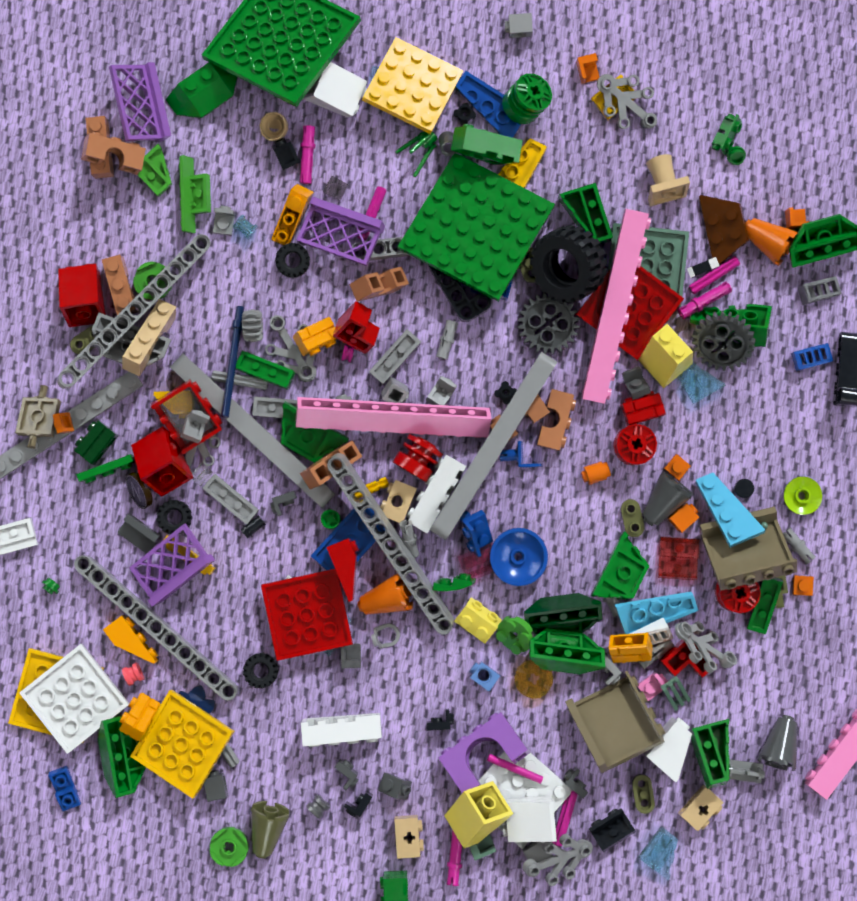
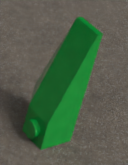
[690,304,772,347]

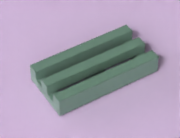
[661,676,691,711]

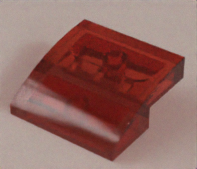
[658,537,699,580]

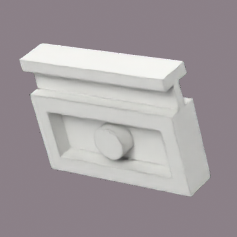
[0,518,38,555]

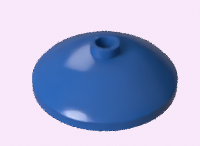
[490,528,548,586]

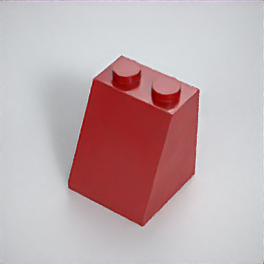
[58,264,106,327]
[131,426,193,497]

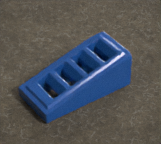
[791,343,833,371]

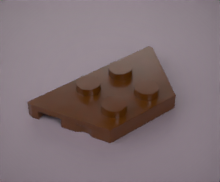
[699,195,749,266]

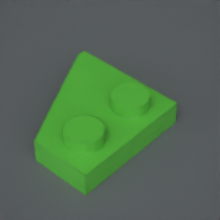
[137,144,172,197]

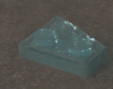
[677,363,726,404]
[638,826,678,880]

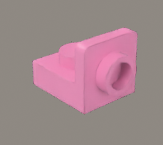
[638,672,668,701]

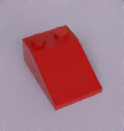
[326,538,359,602]

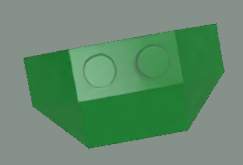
[166,62,237,118]
[789,214,857,268]
[529,628,605,675]
[97,716,146,798]

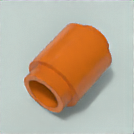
[581,461,611,485]

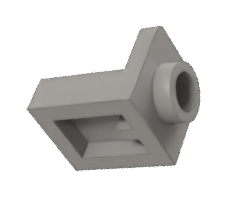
[213,206,235,236]
[603,654,622,686]

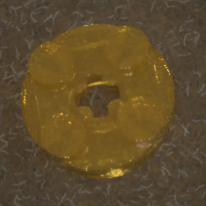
[514,660,553,699]

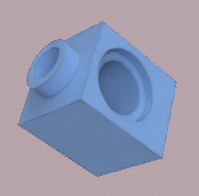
[469,661,500,691]

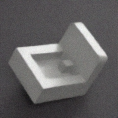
[426,376,457,405]
[181,410,210,443]

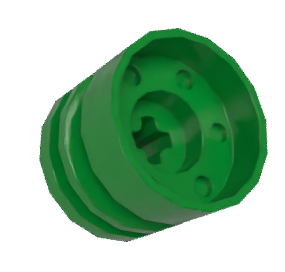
[502,74,552,124]

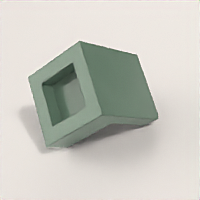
[469,834,496,861]

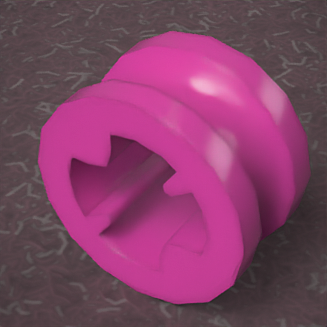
[341,344,355,363]

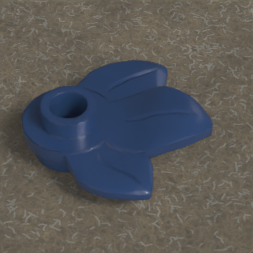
[178,685,215,714]

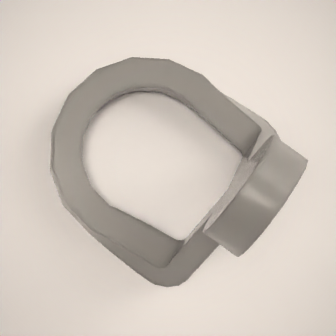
[371,623,400,649]

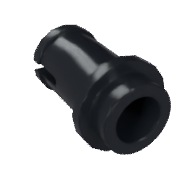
[241,515,266,539]

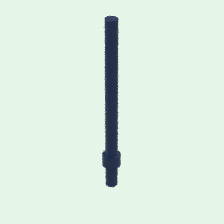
[221,306,244,418]

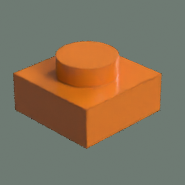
[53,412,74,434]
[664,454,691,481]
[792,575,814,596]

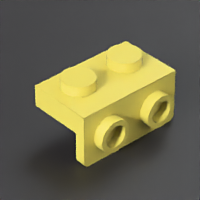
[454,598,502,644]

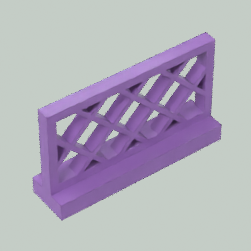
[109,62,171,142]
[296,196,385,266]
[129,523,215,607]

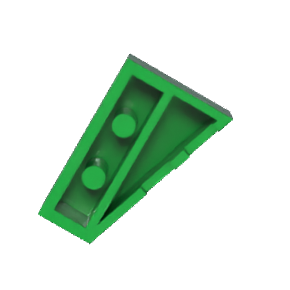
[690,719,729,789]

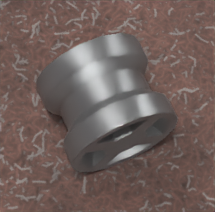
[306,794,331,819]

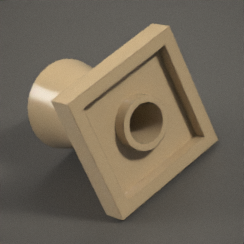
[646,154,690,207]

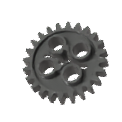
[517,293,580,355]
[692,311,756,371]

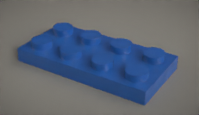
[311,508,385,580]

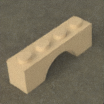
[122,299,176,377]

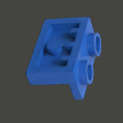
[462,510,493,557]

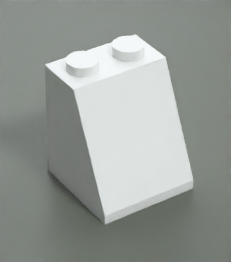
[303,62,367,117]
[643,717,692,782]
[502,795,557,842]

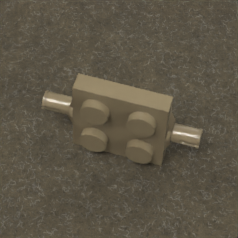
[15,385,61,449]

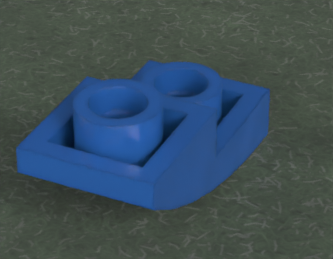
[48,765,81,812]

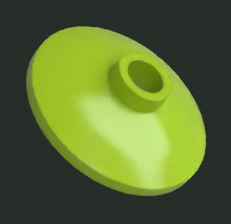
[784,477,822,515]

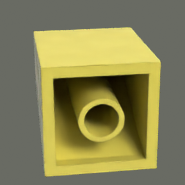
[638,324,693,389]
[444,781,513,848]

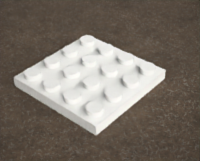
[20,644,129,754]
[479,751,573,849]

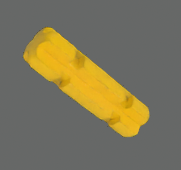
[355,477,389,499]

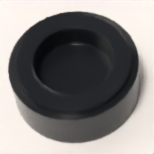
[734,479,754,498]

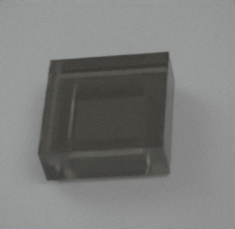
[323,176,349,202]

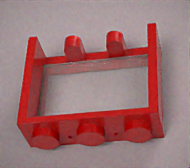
[151,379,223,454]

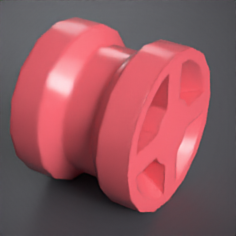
[122,662,144,686]

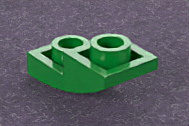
[433,573,476,591]

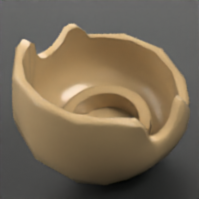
[259,112,288,141]

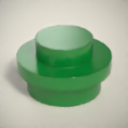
[727,146,746,165]
[42,578,60,595]

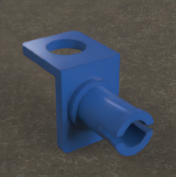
[500,441,543,468]

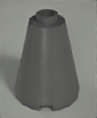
[643,472,693,526]
[757,715,797,771]

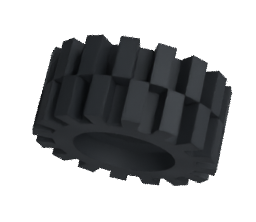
[275,243,310,278]
[156,500,193,534]
[243,653,279,689]

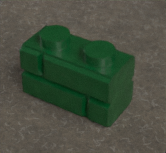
[74,420,119,465]

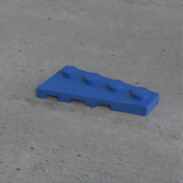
[455,71,522,138]

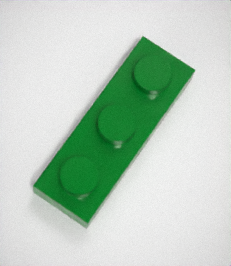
[236,350,295,390]
[76,454,136,484]
[747,578,783,634]

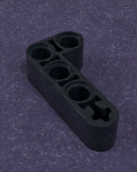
[428,265,491,322]
[833,332,857,407]

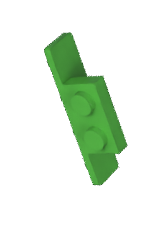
[179,155,211,234]

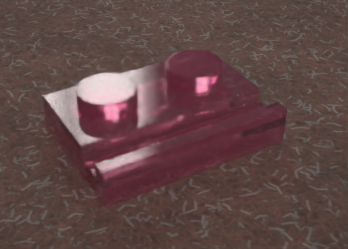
[457,542,494,579]

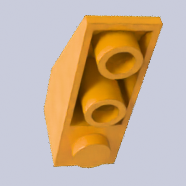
[271,184,314,246]
[103,615,159,664]

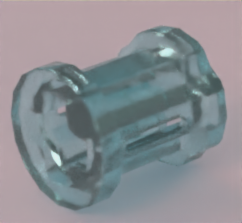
[233,215,258,240]

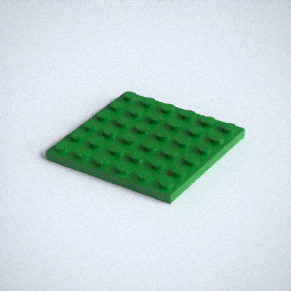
[202,0,361,107]
[398,153,555,302]

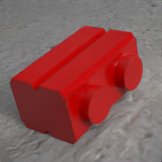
[621,391,666,426]

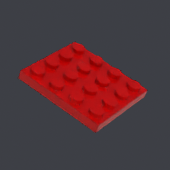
[576,266,684,360]
[261,569,353,661]

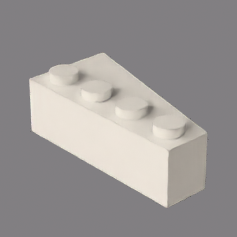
[406,455,466,533]
[301,713,382,747]

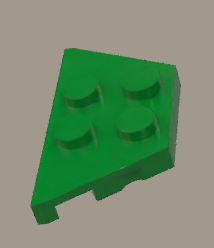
[281,401,349,463]
[591,531,649,600]

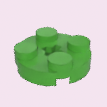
[133,262,172,300]
[496,616,533,654]
[210,827,249,867]

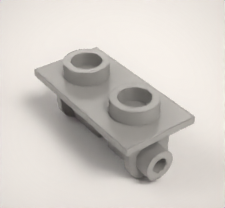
[729,759,765,783]

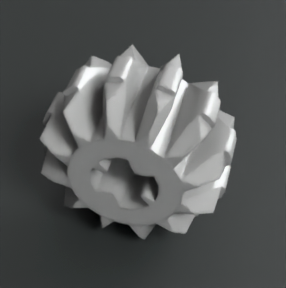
[242,309,264,342]

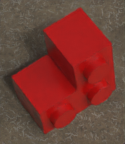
[333,301,380,354]
[659,639,717,678]

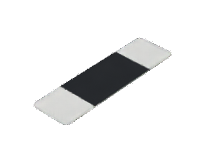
[687,257,719,278]

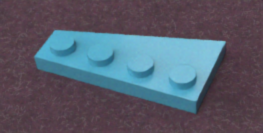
[695,473,766,548]
[614,592,699,634]

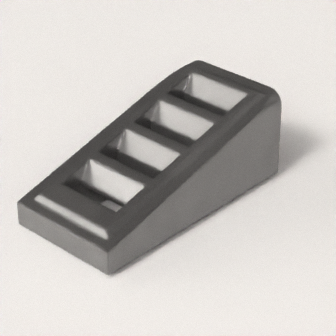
[797,276,842,305]

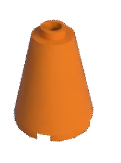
[745,218,798,266]
[357,574,413,615]

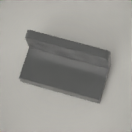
[118,514,162,554]

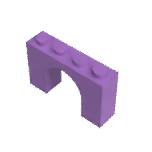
[438,712,530,793]

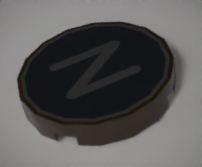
[125,472,153,509]

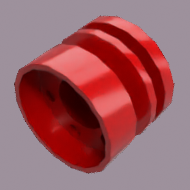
[613,424,657,466]
[392,434,443,483]
[715,582,761,613]

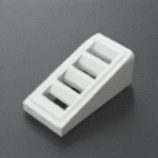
[630,618,673,645]

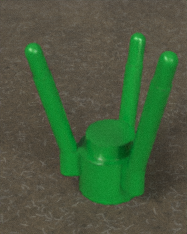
[395,131,438,177]

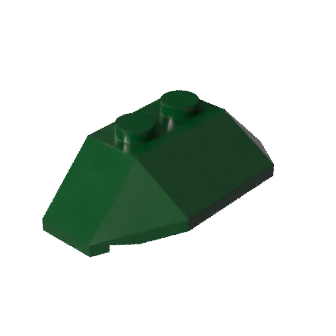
[524,593,602,634]

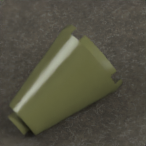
[251,801,290,859]

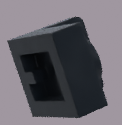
[272,138,300,170]
[427,708,454,731]
[344,791,373,817]

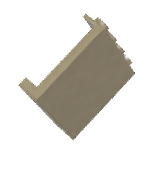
[700,506,797,590]
[565,671,665,774]

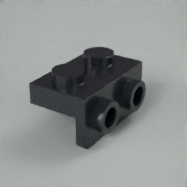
[589,808,636,852]

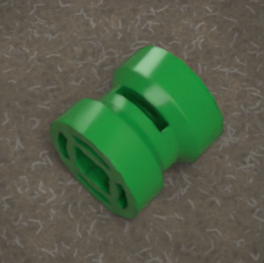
[321,509,341,529]

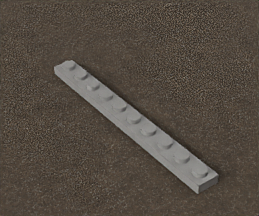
[0,372,144,479]

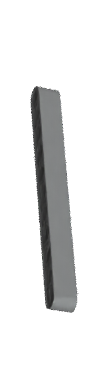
[57,234,211,389]
[430,352,557,540]
[170,353,335,508]
[327,453,454,635]
[74,555,239,701]

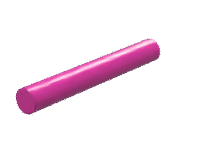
[487,754,543,784]

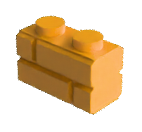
[293,317,337,356]
[609,633,653,663]
[119,693,161,741]

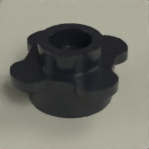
[453,103,476,125]
[494,381,517,404]

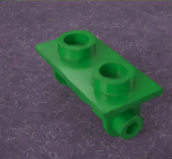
[712,114,742,155]

